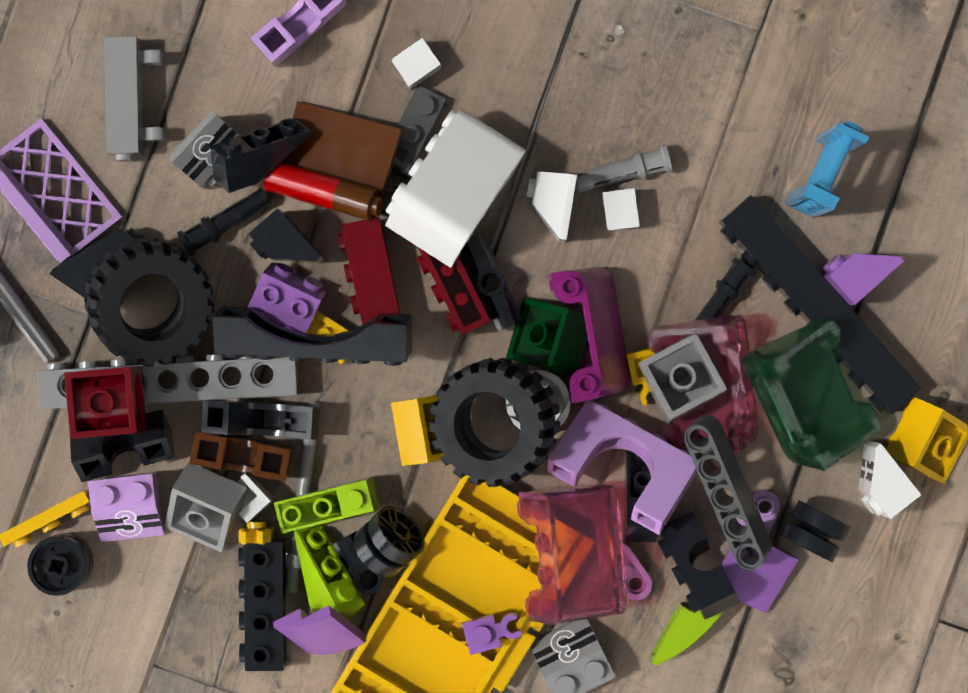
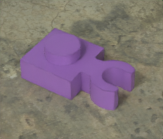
[462,613,522,655]

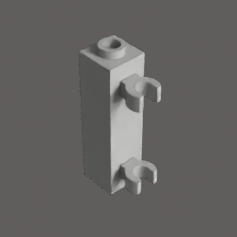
[104,37,165,162]

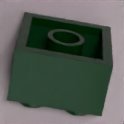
[506,297,588,377]

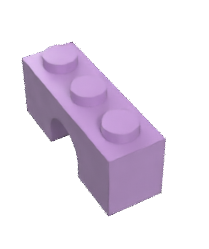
[251,0,347,68]

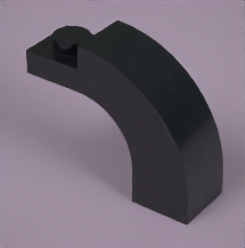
[201,400,320,440]

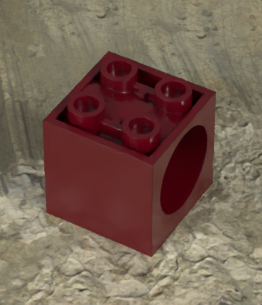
[64,366,147,439]

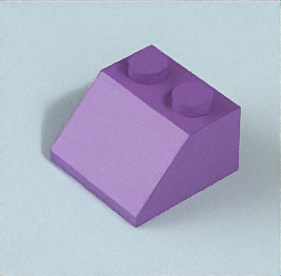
[822,254,904,305]

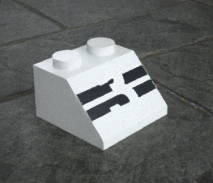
[859,440,921,519]

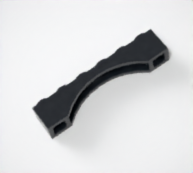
[213,307,412,366]

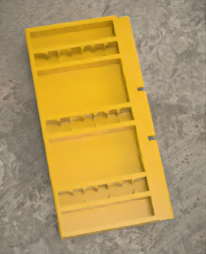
[330,475,594,693]

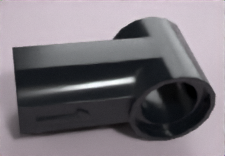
[333,531,384,594]

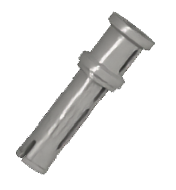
[574,144,673,193]

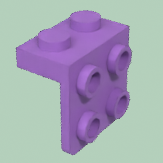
[247,262,329,334]

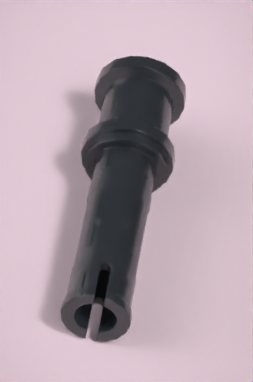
[177,187,272,257]
[681,257,757,343]

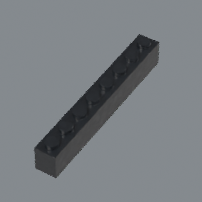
[718,195,921,414]

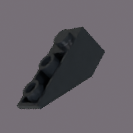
[210,118,311,193]
[624,450,658,542]

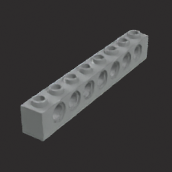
[37,354,300,410]

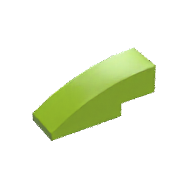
[649,603,723,666]

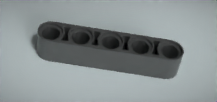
[684,414,772,571]

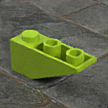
[274,476,381,534]
[294,524,365,621]

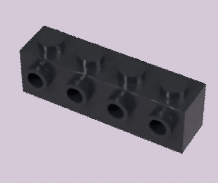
[238,539,287,671]

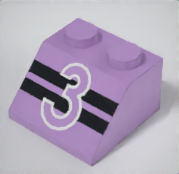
[88,471,165,542]

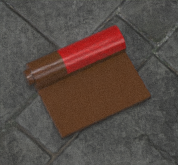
[263,101,403,221]

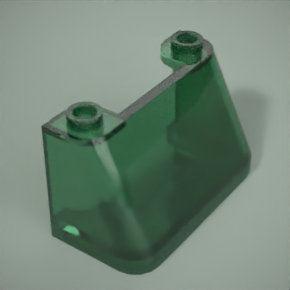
[742,318,881,471]

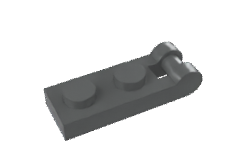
[392,85,447,179]

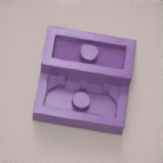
[721,543,799,613]
[273,605,365,655]

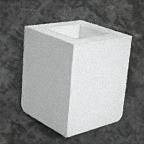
[392,38,441,90]
[601,188,640,231]
[237,472,275,523]

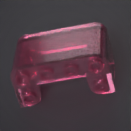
[517,484,627,625]

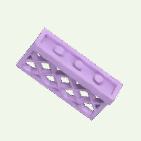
[0,118,123,264]

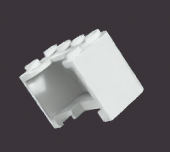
[385,108,526,268]

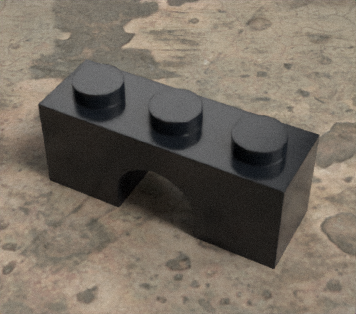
[69,409,175,482]
[657,511,739,620]

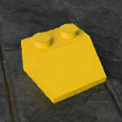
[391,394,444,466]
[886,396,968,485]

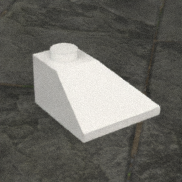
[527,171,577,243]

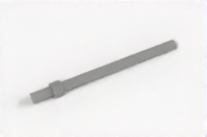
[285,402,321,593]

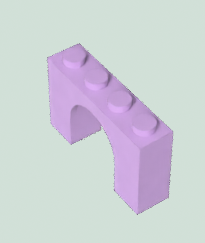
[547,400,698,535]

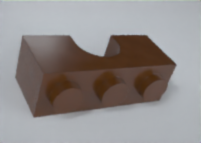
[189,430,294,482]

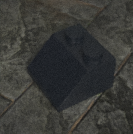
[249,208,326,263]

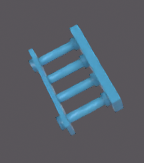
[785,121,870,218]

